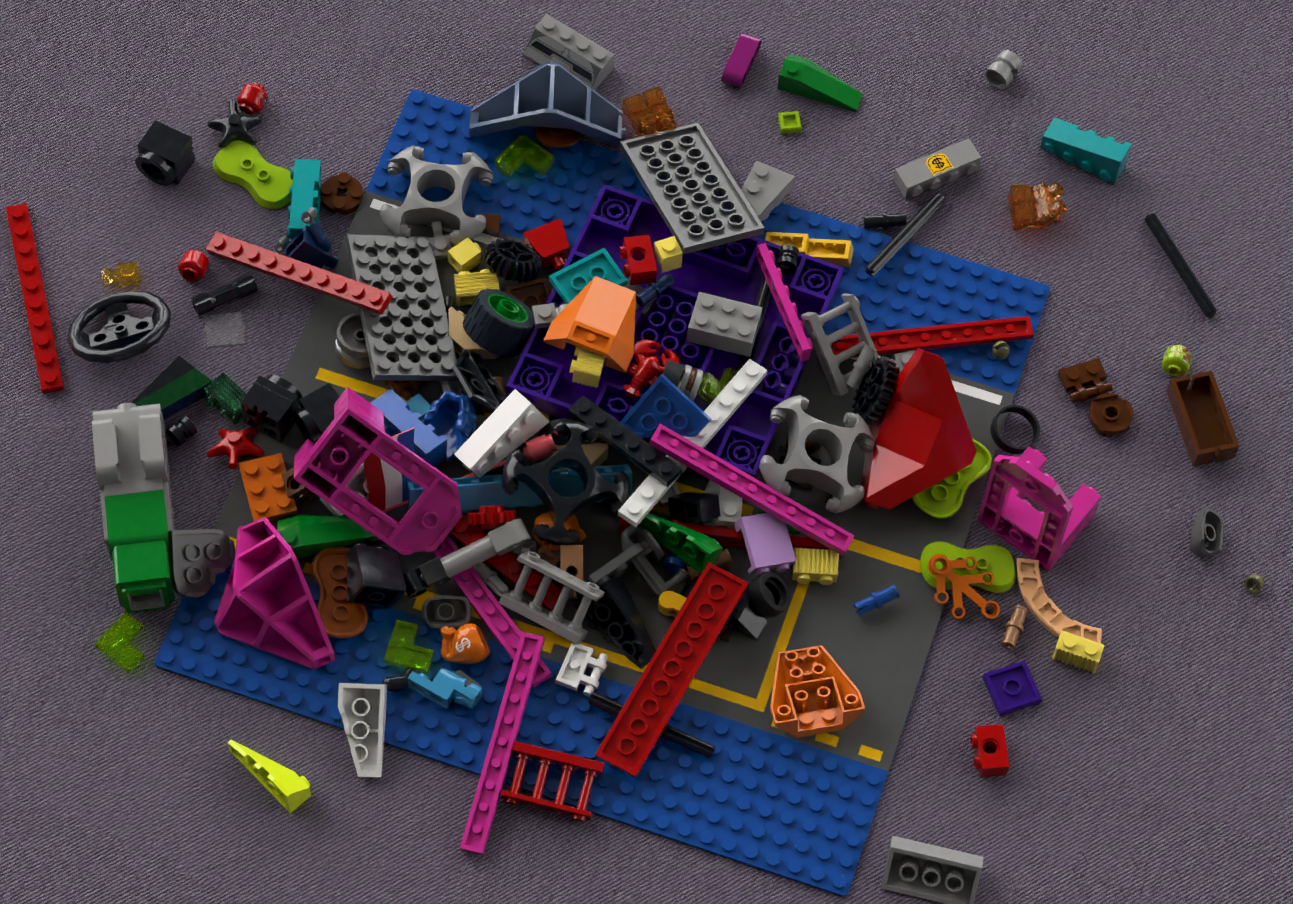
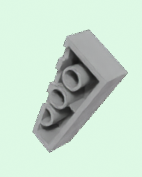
[733,161,795,223]

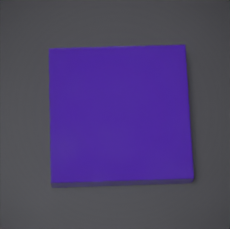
[982,660,1042,717]

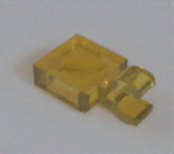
[101,261,141,287]

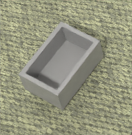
[687,292,763,357]

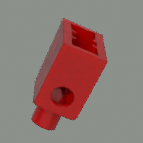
[523,219,570,272]

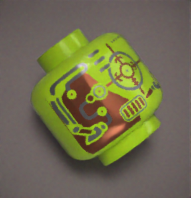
[1162,345,1192,377]

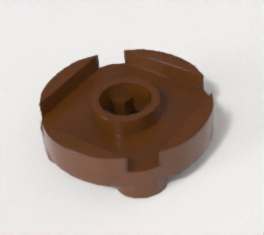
[321,172,363,214]
[1089,393,1133,435]

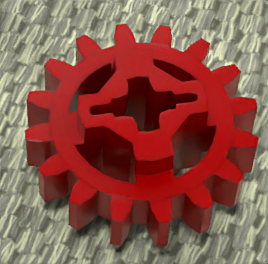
[467,505,516,529]

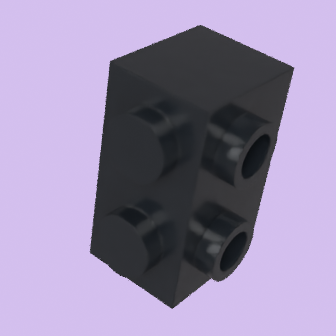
[668,492,721,524]

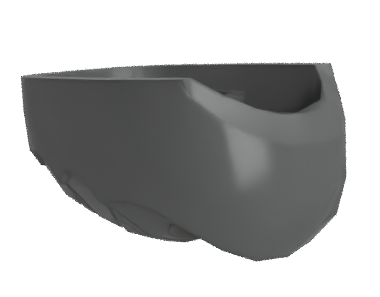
[1190,508,1223,557]
[422,595,471,628]

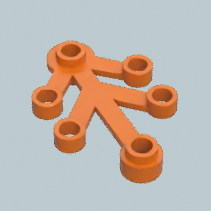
[928,554,1000,619]

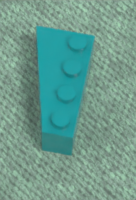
[1040,118,1132,184]
[287,159,322,241]

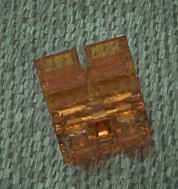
[622,86,677,137]
[1007,182,1067,231]

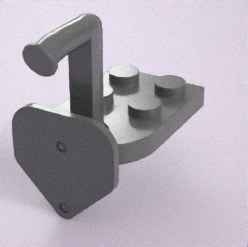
[586,524,690,596]

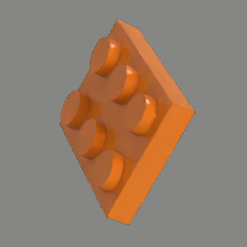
[238,453,298,522]

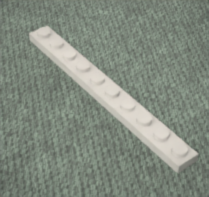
[618,359,767,527]

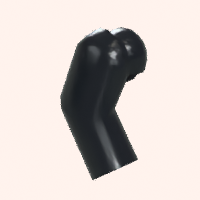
[382,668,415,691]

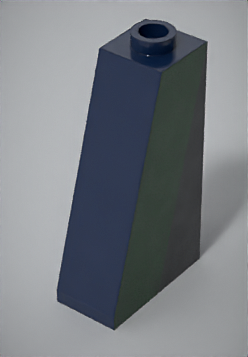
[131,356,213,420]

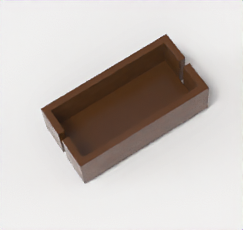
[1166,371,1239,467]

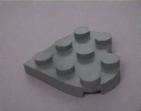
[168,529,236,598]

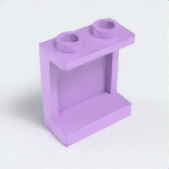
[734,513,796,576]

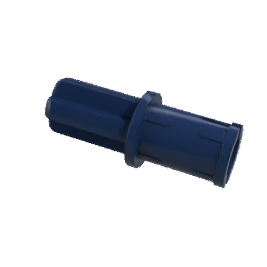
[636,274,674,307]

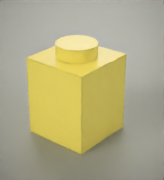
[653,236,683,273]
[448,237,482,273]

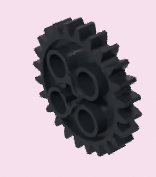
[852,356,898,426]

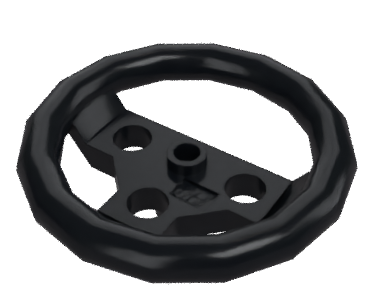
[67,290,171,364]

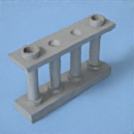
[800,293,881,396]
[499,551,605,644]

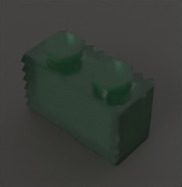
[204,372,246,424]

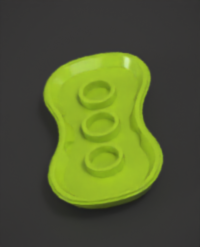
[212,140,293,209]
[912,439,992,518]
[920,541,1017,593]

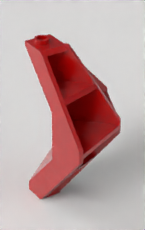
[861,348,976,510]

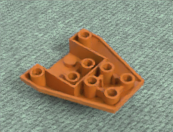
[543,276,636,374]
[770,645,865,738]

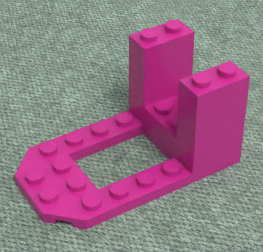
[294,387,462,556]
[977,446,1101,571]

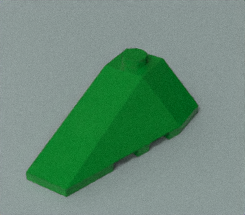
[777,54,863,112]
[639,513,723,574]
[277,515,374,559]

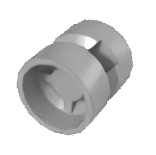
[985,50,1023,89]

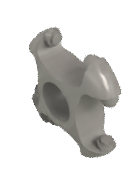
[379,145,494,245]
[759,395,875,514]

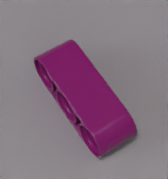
[721,33,762,89]

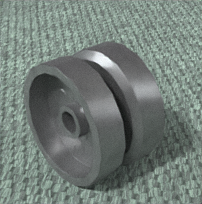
[335,312,384,369]

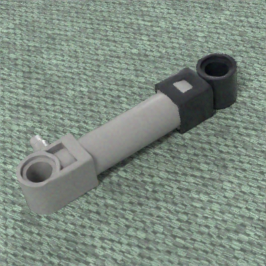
[403,518,531,599]

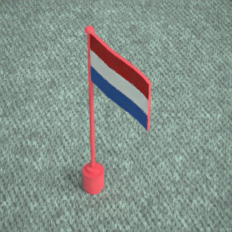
[364,427,557,513]

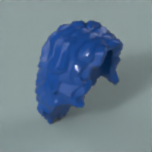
[423,391,477,462]

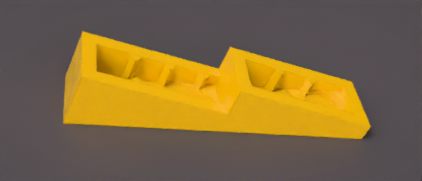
[765,232,854,268]

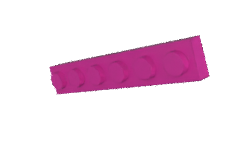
[756,243,813,362]

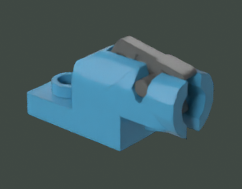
[408,669,483,709]

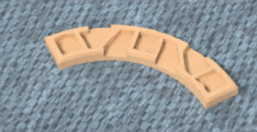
[1016,558,1102,644]

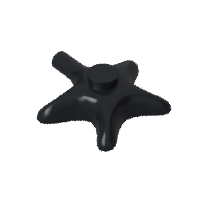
[207,100,262,148]

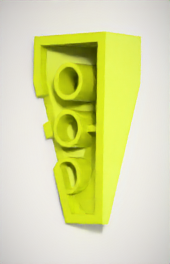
[228,740,311,814]

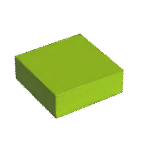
[778,111,802,134]

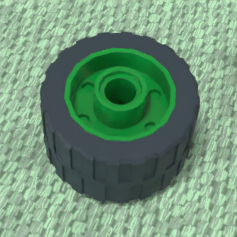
[463,289,535,357]

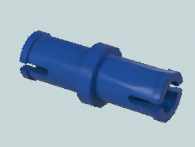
[853,584,900,617]

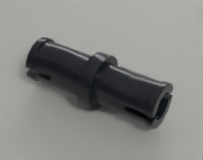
[863,212,907,229]

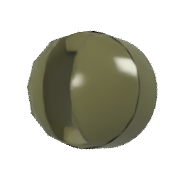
[992,341,1010,360]
[1244,574,1264,593]

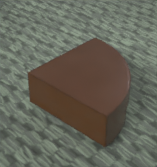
[479,213,501,237]

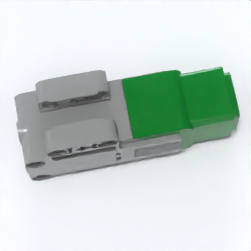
[92,403,175,613]

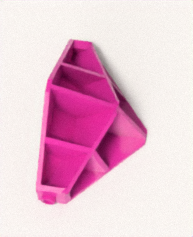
[214,517,335,670]

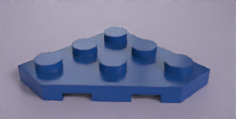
[620,374,712,439]

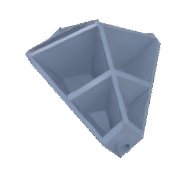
[469,61,625,147]

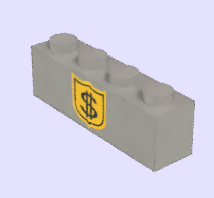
[893,138,981,199]

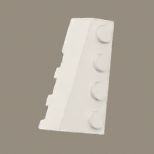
[454,389,549,478]

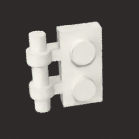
[555,642,608,697]

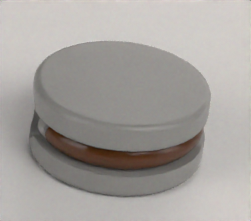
[677,365,703,401]

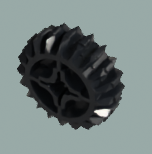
[484,238,542,283]

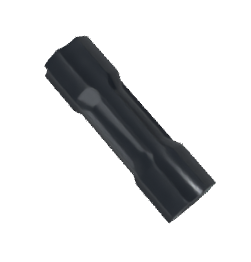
[191,273,258,316]

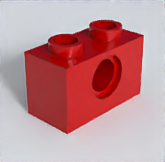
[619,235,657,285]
[970,724,1010,777]

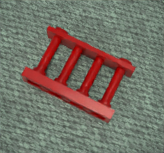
[500,741,605,822]

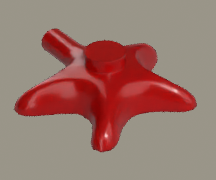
[207,427,264,469]

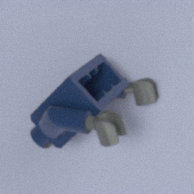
[274,207,339,269]

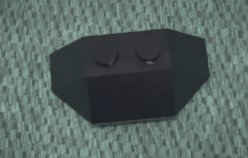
[452,349,506,417]
[680,577,767,641]

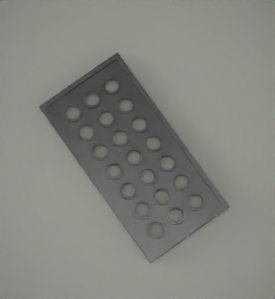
[620,123,765,254]
[346,234,457,381]

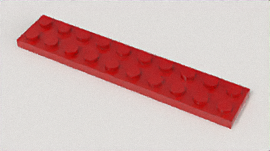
[595,562,748,778]

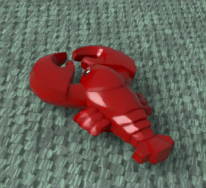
[623,339,680,398]

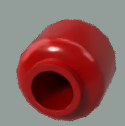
[237,83,268,115]
[178,250,209,282]

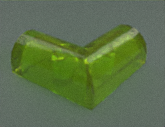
[495,134,554,177]

